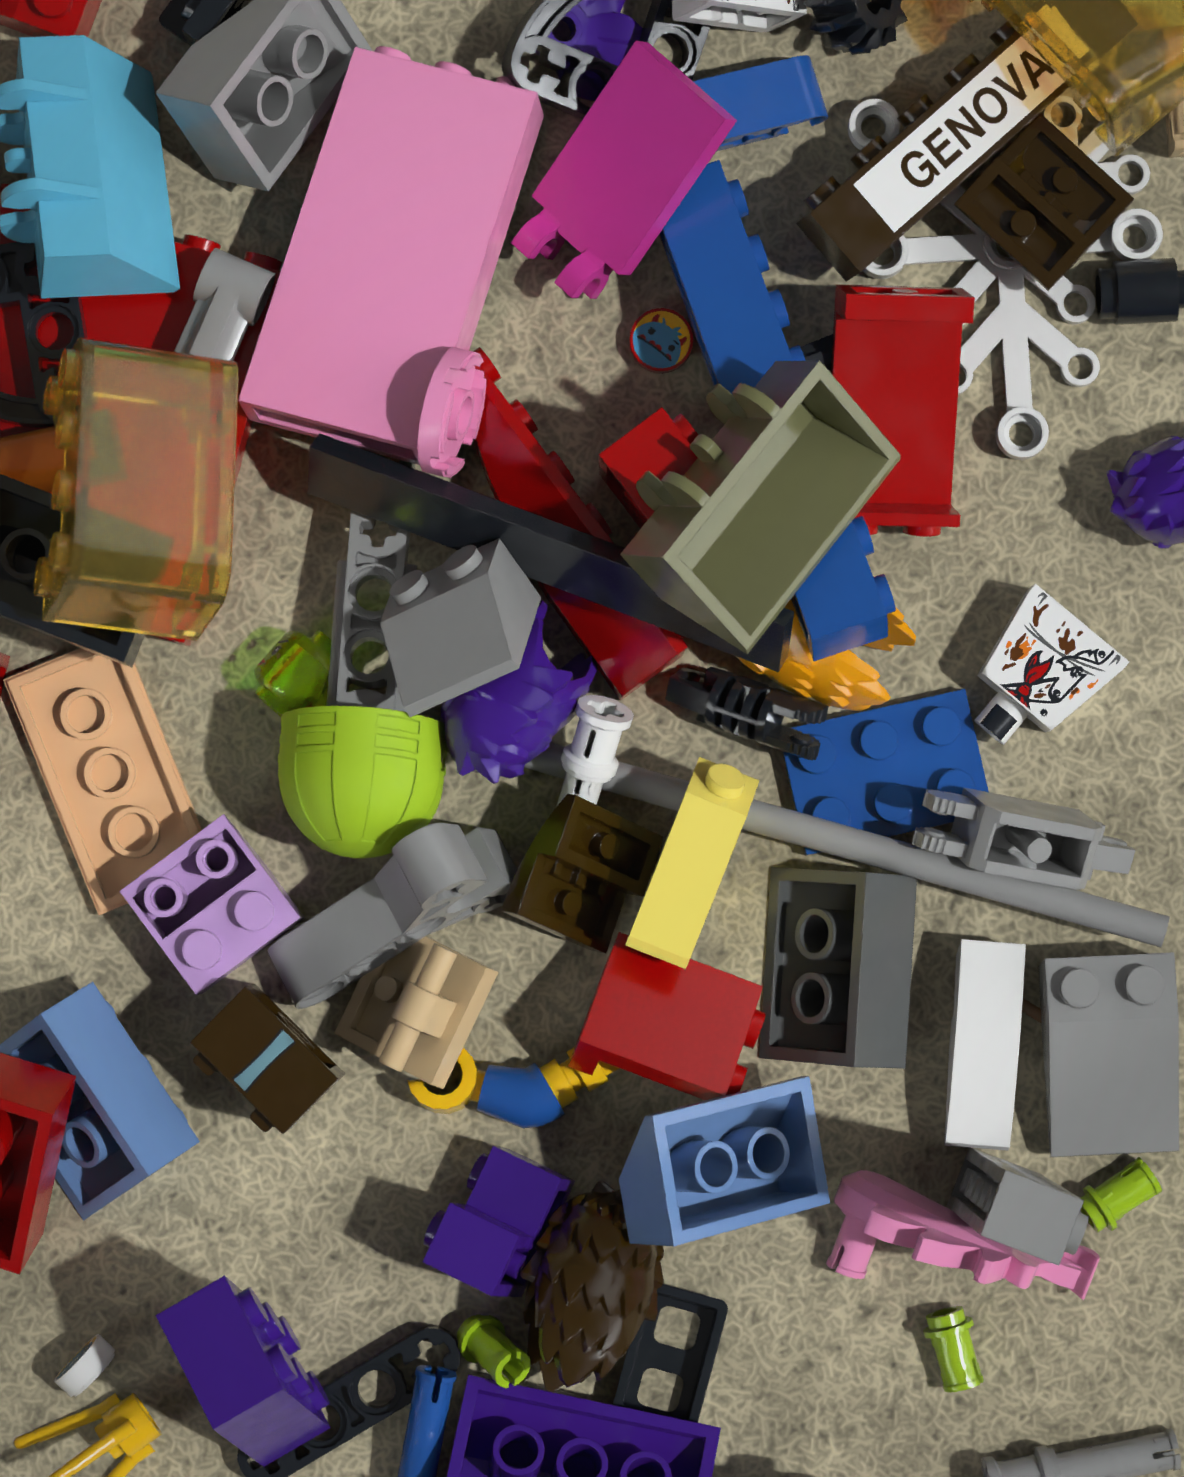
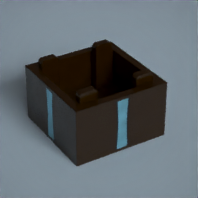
[190,984,346,1134]

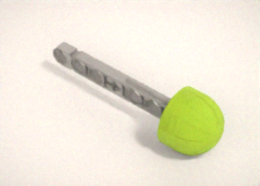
[278,452,447,858]

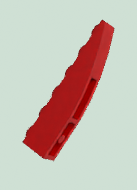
[469,347,688,701]

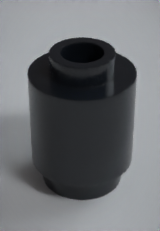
[1095,258,1184,325]

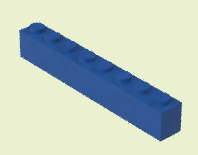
[659,160,896,661]

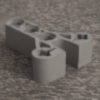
[267,823,517,1009]

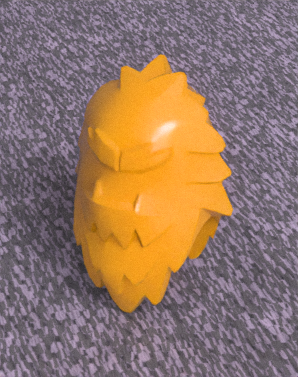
[736,599,916,711]

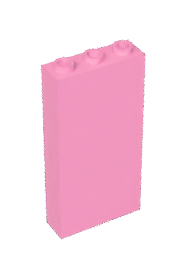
[238,46,544,465]

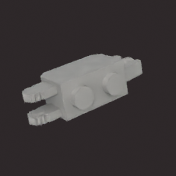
[912,787,1135,890]

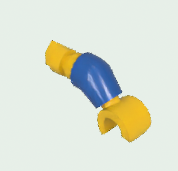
[407,1047,619,1129]

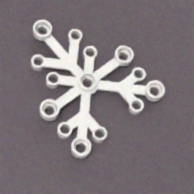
[848,82,1163,460]

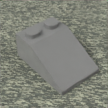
[156,0,372,192]
[1038,952,1179,1158]

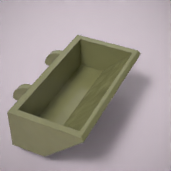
[620,360,901,654]

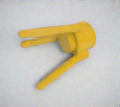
[14,1393,162,1477]

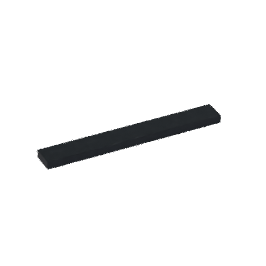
[308,433,794,672]

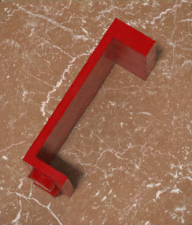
[831,285,975,537]

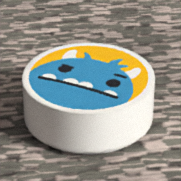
[54,1334,115,1397]

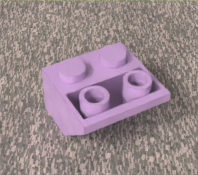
[120,814,305,995]

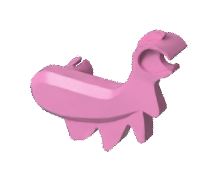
[826,1170,1100,1300]

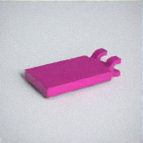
[511,41,737,299]

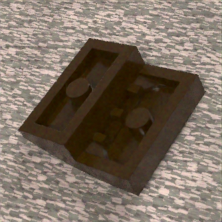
[954,113,1134,291]
[501,794,663,954]

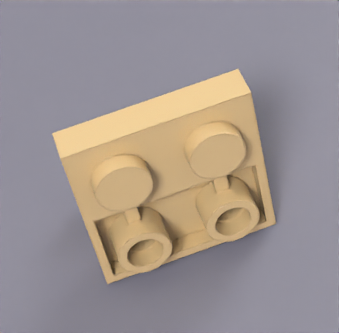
[334,936,499,1089]

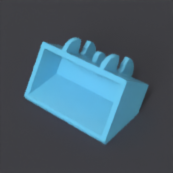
[0,35,181,299]

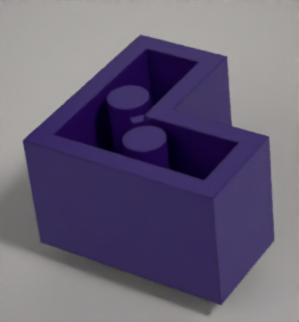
[423,1146,575,1297]

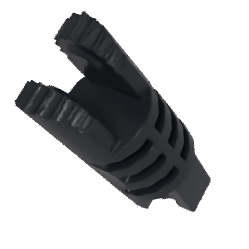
[665,666,829,761]

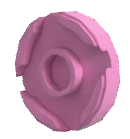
[417,347,487,478]

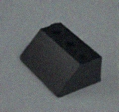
[0,474,173,668]

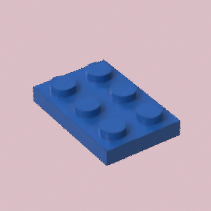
[782,689,989,855]

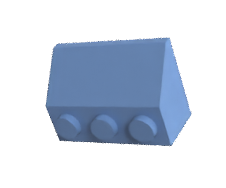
[0,982,200,1221]
[619,1076,830,1246]

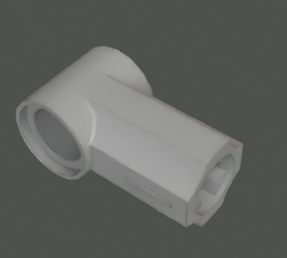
[169,248,276,388]

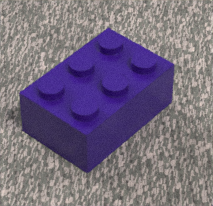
[155,1275,330,1467]

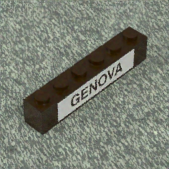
[796,0,1139,282]

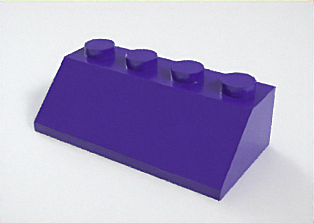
[447,1375,721,1477]

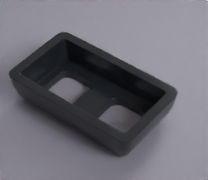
[613,1284,728,1423]

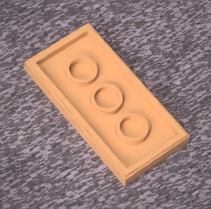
[3,648,203,916]

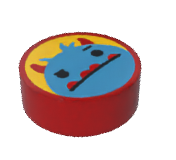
[630,308,693,374]

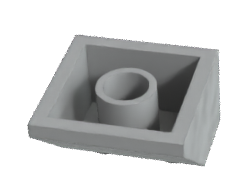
[380,538,541,717]

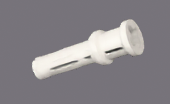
[556,695,634,807]

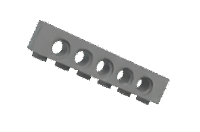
[947,1148,1088,1266]

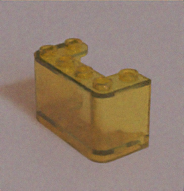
[33,337,239,641]

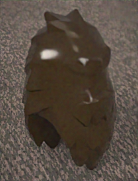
[520,1180,664,1393]

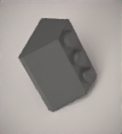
[759,867,917,1069]

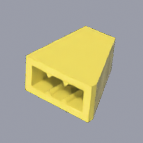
[626,757,760,969]

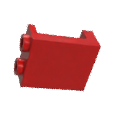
[568,932,766,1100]

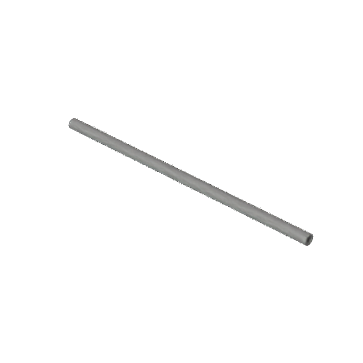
[418,708,1170,948]

